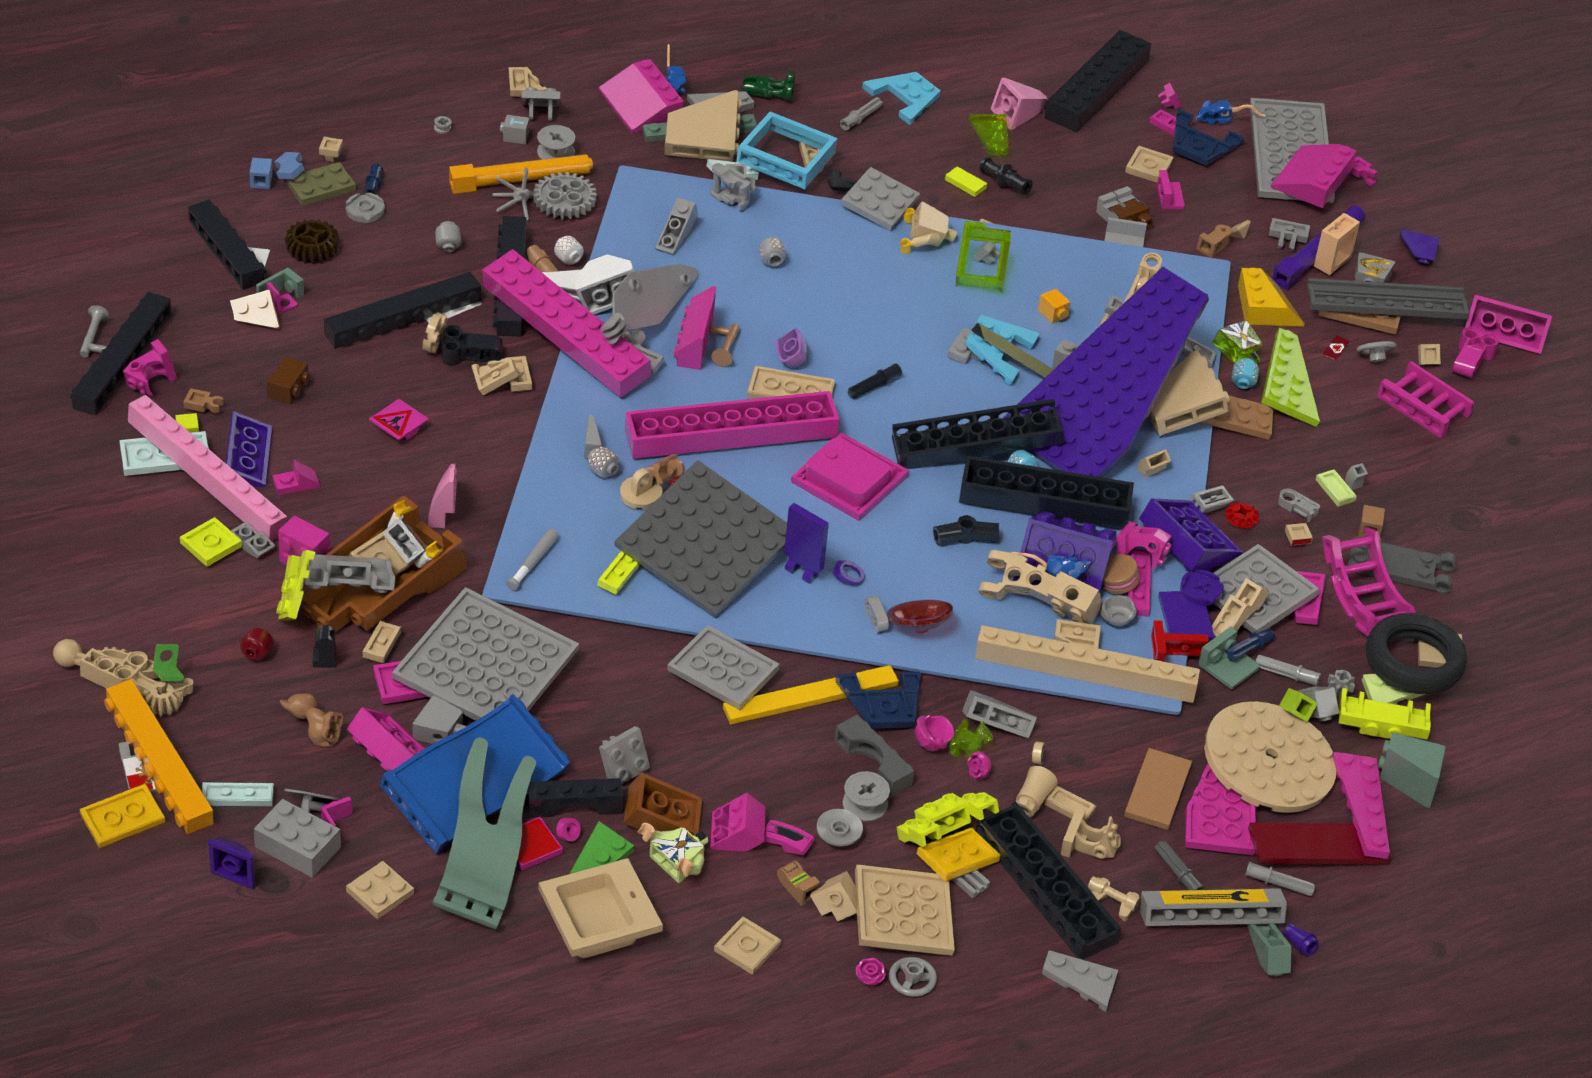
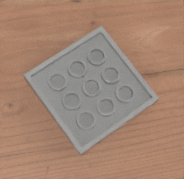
[1214,544,1319,633]

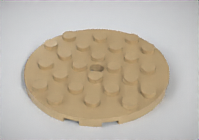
[1204,701,1337,812]

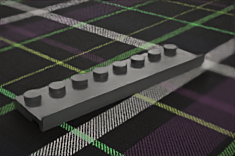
[1306,278,1469,319]

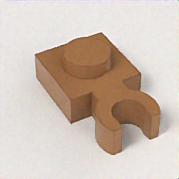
[183,388,224,413]

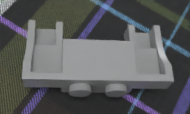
[301,553,395,593]

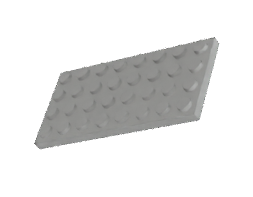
[1250,98,1335,203]

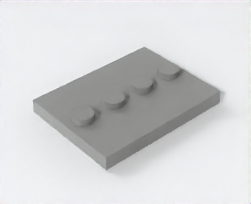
[668,625,779,710]

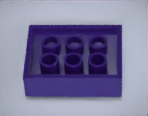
[1139,498,1243,572]

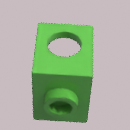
[153,644,184,682]

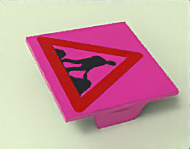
[369,399,429,441]

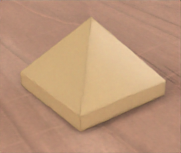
[1230,220,1251,239]

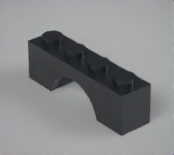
[528,778,623,818]

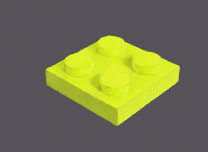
[180,517,242,567]

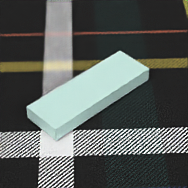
[202,782,274,806]

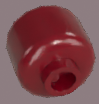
[240,628,273,661]

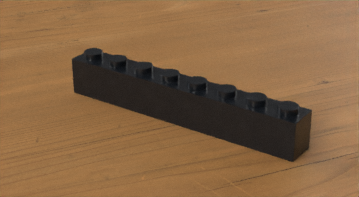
[493,216,527,337]
[324,272,481,349]
[70,292,172,416]

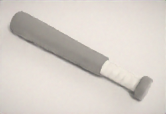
[506,529,558,591]

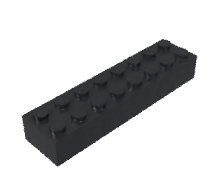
[1045,30,1152,133]
[959,456,1134,529]

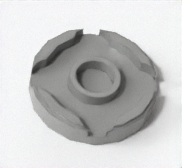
[346,193,385,223]

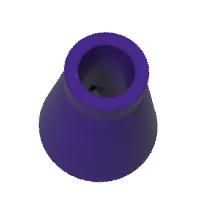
[1283,924,1319,956]

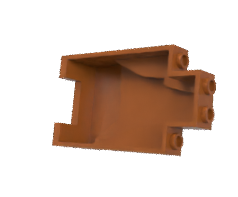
[301,495,467,632]

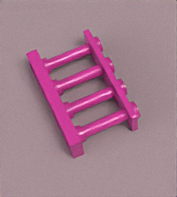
[1377,361,1474,438]

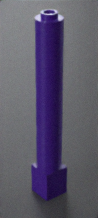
[1272,206,1365,291]

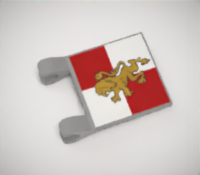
[119,742,157,793]

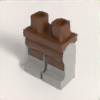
[1096,186,1153,229]

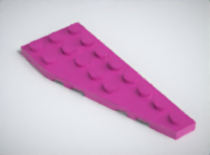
[1185,764,1255,856]

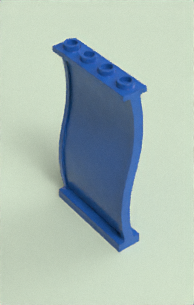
[379,694,570,855]

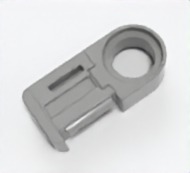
[1278,488,1320,522]

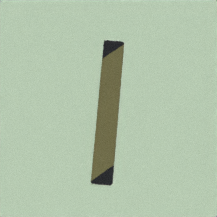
[971,323,1054,377]

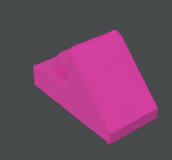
[273,459,320,496]

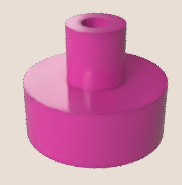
[556,818,581,841]

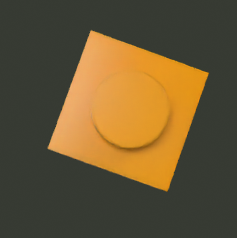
[1038,289,1070,324]

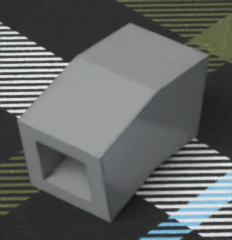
[1345,463,1368,490]

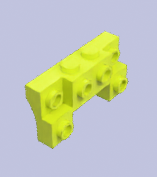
[1339,688,1431,740]
[897,792,999,847]

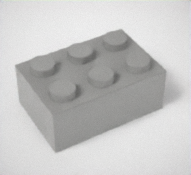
[254,799,341,878]

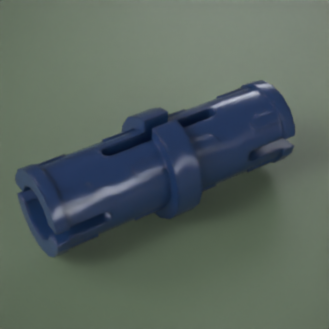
[363,164,383,195]

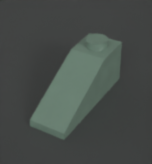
[1247,923,1291,976]

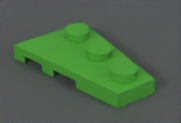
[570,821,634,874]

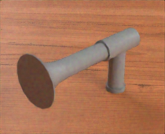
[80,306,109,357]

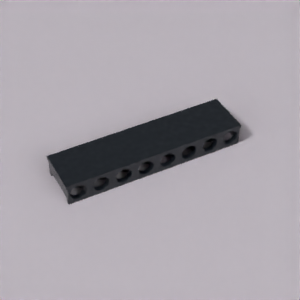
[891,399,1064,469]
[975,801,1121,960]

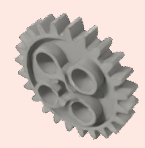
[533,172,597,219]

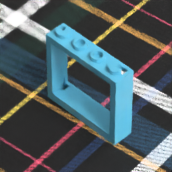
[737,112,838,189]

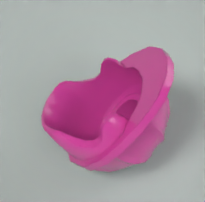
[915,715,955,751]

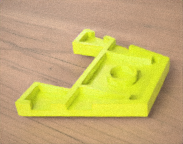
[277,550,315,622]

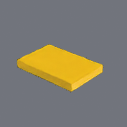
[80,784,165,848]
[916,828,1000,881]

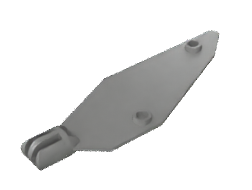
[600,264,699,344]

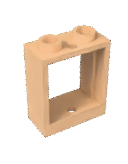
[1314,213,1360,275]

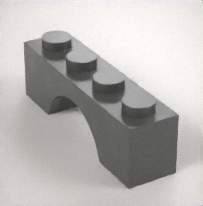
[834,715,914,797]

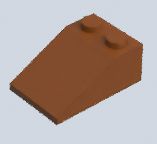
[624,773,702,835]

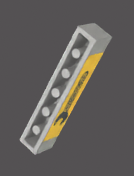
[1140,889,1287,926]

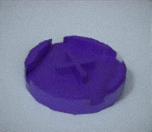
[1180,570,1224,606]

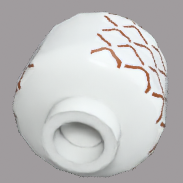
[554,236,584,265]

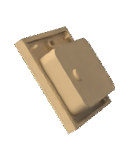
[539,858,663,958]

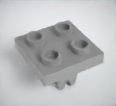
[522,88,560,120]
[599,726,650,784]

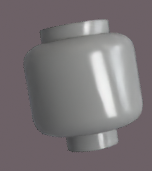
[435,221,461,252]

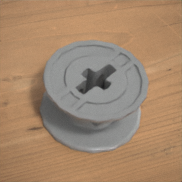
[537,125,576,159]
[842,771,890,821]

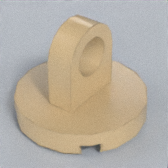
[620,468,663,510]

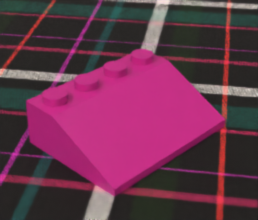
[599,59,684,133]
[1271,144,1357,208]

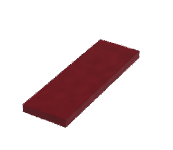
[1248,822,1392,864]

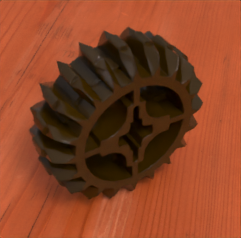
[285,219,339,264]

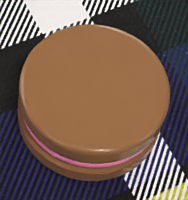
[1102,554,1140,594]

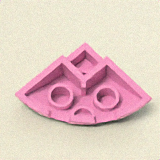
[428,464,457,528]

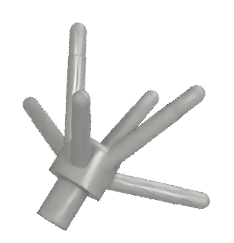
[492,167,533,221]

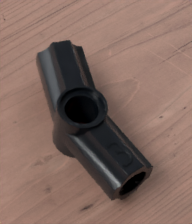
[933,515,999,544]

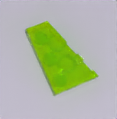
[969,114,1008,156]

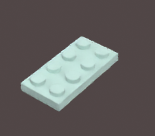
[120,431,208,476]

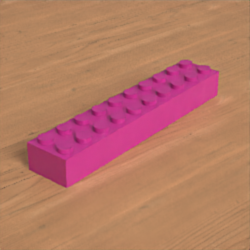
[482,249,651,398]
[625,391,839,459]

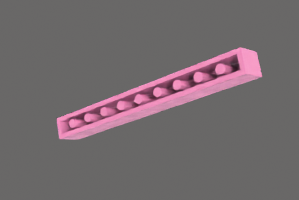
[128,395,287,542]

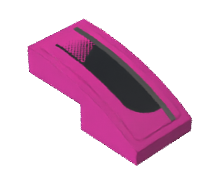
[764,820,815,855]

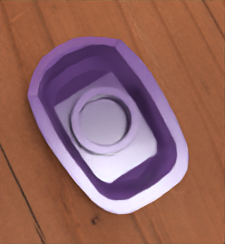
[775,328,807,368]

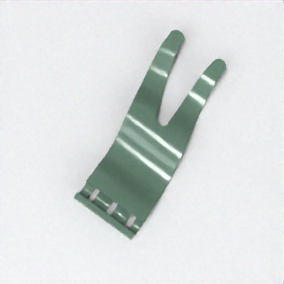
[432,737,536,930]

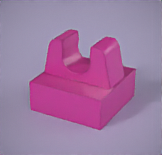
[1158,83,1182,109]

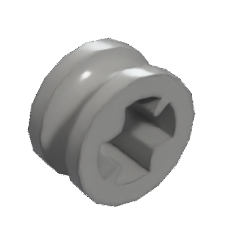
[434,116,451,133]

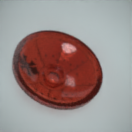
[887,600,953,633]

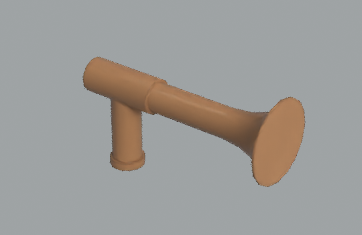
[710,323,740,367]

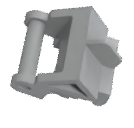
[711,163,756,210]

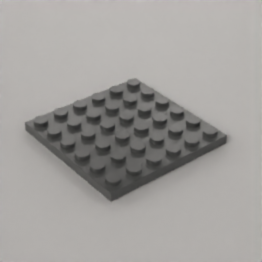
[614,460,787,619]

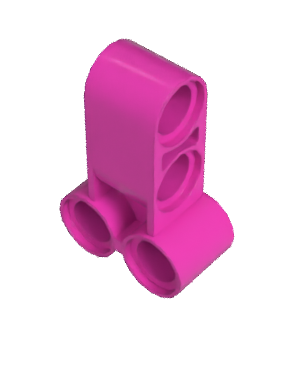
[1452,327,1499,379]

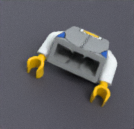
[383,500,443,568]

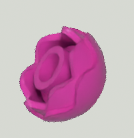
[967,751,991,780]
[856,958,886,986]

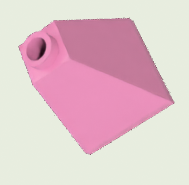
[991,78,1048,130]

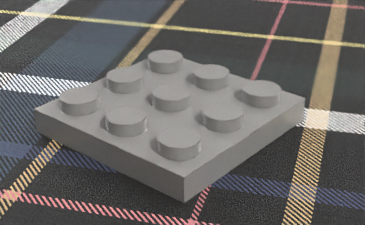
[841,167,920,231]

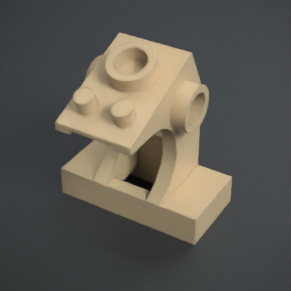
[1061,807,1121,859]

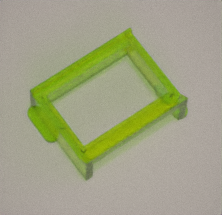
[956,221,1011,293]

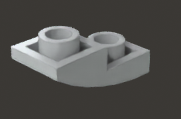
[231,521,275,558]

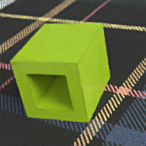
[1279,688,1318,722]

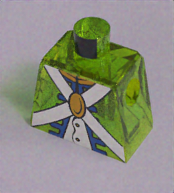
[1212,320,1262,364]

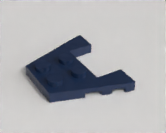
[1172,109,1245,166]
[835,672,921,729]

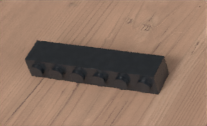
[188,199,266,290]

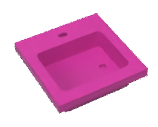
[791,432,909,521]

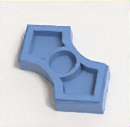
[274,152,305,180]

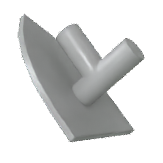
[284,789,341,813]

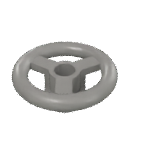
[1357,341,1397,362]
[889,957,937,997]

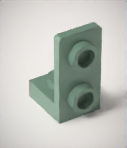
[256,268,304,298]

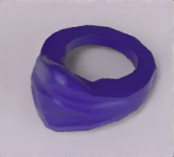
[832,560,864,586]

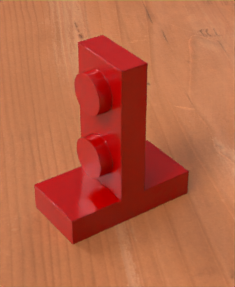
[1151,620,1209,662]

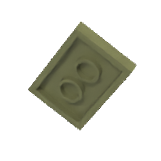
[286,162,356,206]

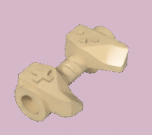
[1088,876,1140,921]

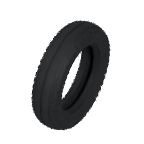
[1366,613,1467,695]

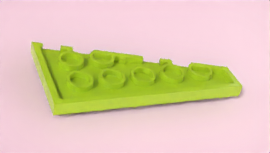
[1261,327,1320,427]

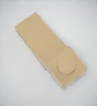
[1212,578,1269,637]

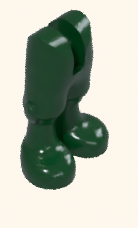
[741,71,795,101]

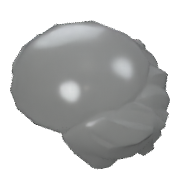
[1100,595,1137,627]

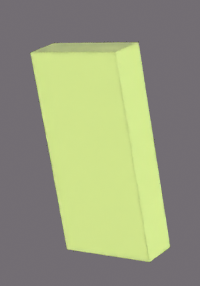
[1316,470,1357,507]

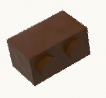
[267,357,310,404]

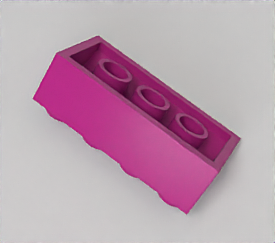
[674,286,716,370]
[1465,295,1552,354]
[347,707,425,771]

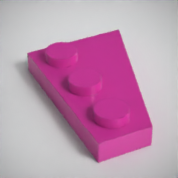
[1293,571,1325,625]

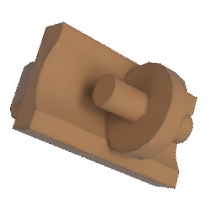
[646,454,685,484]

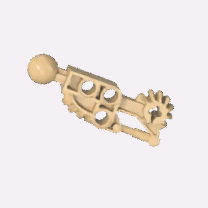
[53,639,193,717]

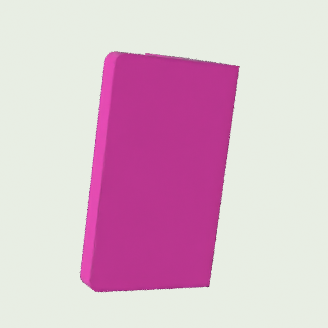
[1157,170,1185,209]

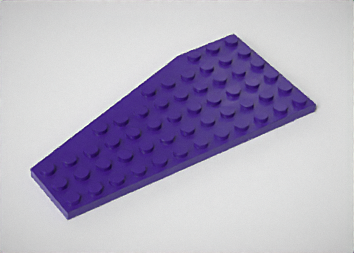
[1003,267,1209,477]

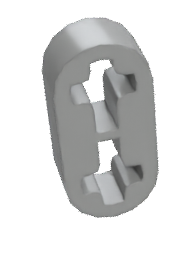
[865,596,889,632]

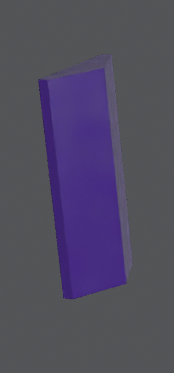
[225,411,272,487]

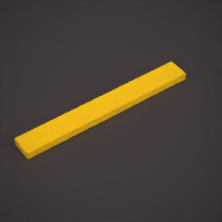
[723,665,898,725]

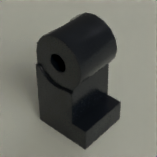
[312,625,336,668]

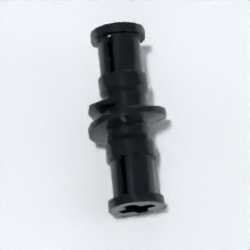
[979,157,1033,195]

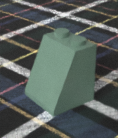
[1378,732,1446,808]

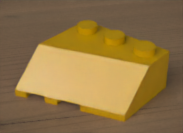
[1238,268,1304,326]

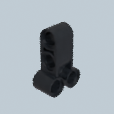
[442,325,503,366]

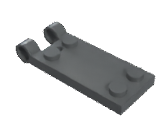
[1348,536,1457,594]

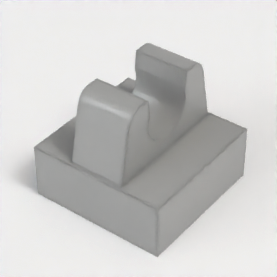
[973,237,1000,265]

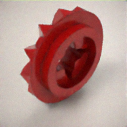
[1225,501,1259,528]

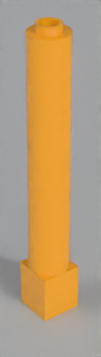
[449,154,593,194]

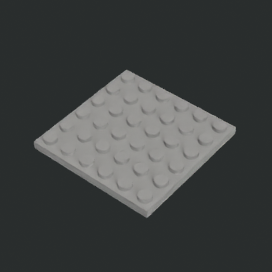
[392,587,579,721]

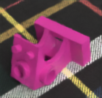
[123,339,177,396]
[1117,522,1172,569]

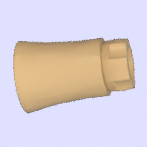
[1016,766,1058,818]

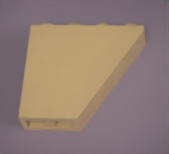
[664,90,741,162]
[1148,350,1230,436]

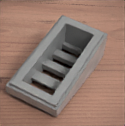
[584,415,602,459]

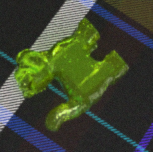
[949,719,993,760]

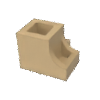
[810,871,857,921]

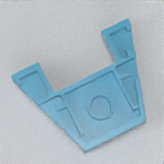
[862,72,941,125]
[964,315,1040,386]

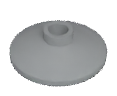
[816,809,863,846]

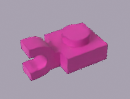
[1350,156,1378,186]

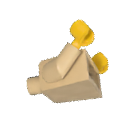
[900,202,957,254]

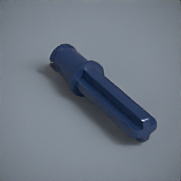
[1226,628,1275,660]

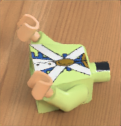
[638,823,708,883]

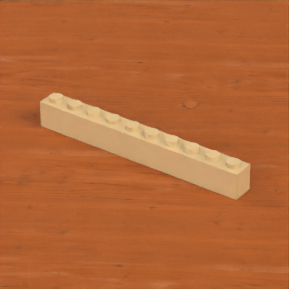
[975,625,1200,703]

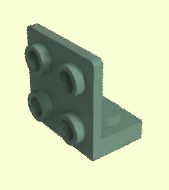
[1199,627,1260,689]

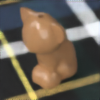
[280,693,344,747]

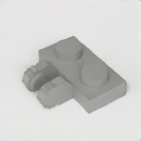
[1269,218,1310,251]
[947,327,984,364]

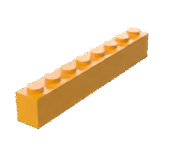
[104,679,213,835]

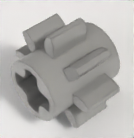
[1327,670,1355,697]

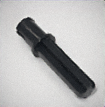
[847,363,902,399]

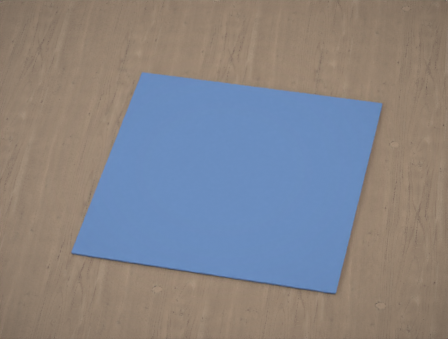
[482,166,1231,715]

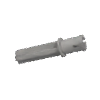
[840,97,883,131]
[1255,655,1321,686]
[1245,862,1315,896]

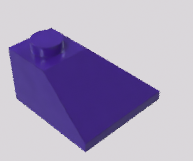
[1399,229,1439,265]
[208,838,255,889]

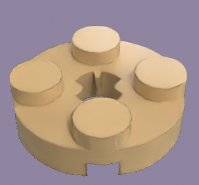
[422,312,447,354]

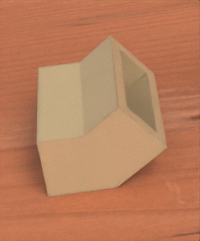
[1137,449,1171,478]

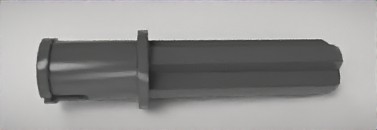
[1155,841,1205,890]

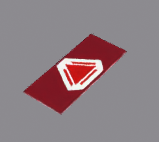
[1323,335,1350,360]

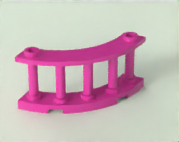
[1322,527,1416,636]

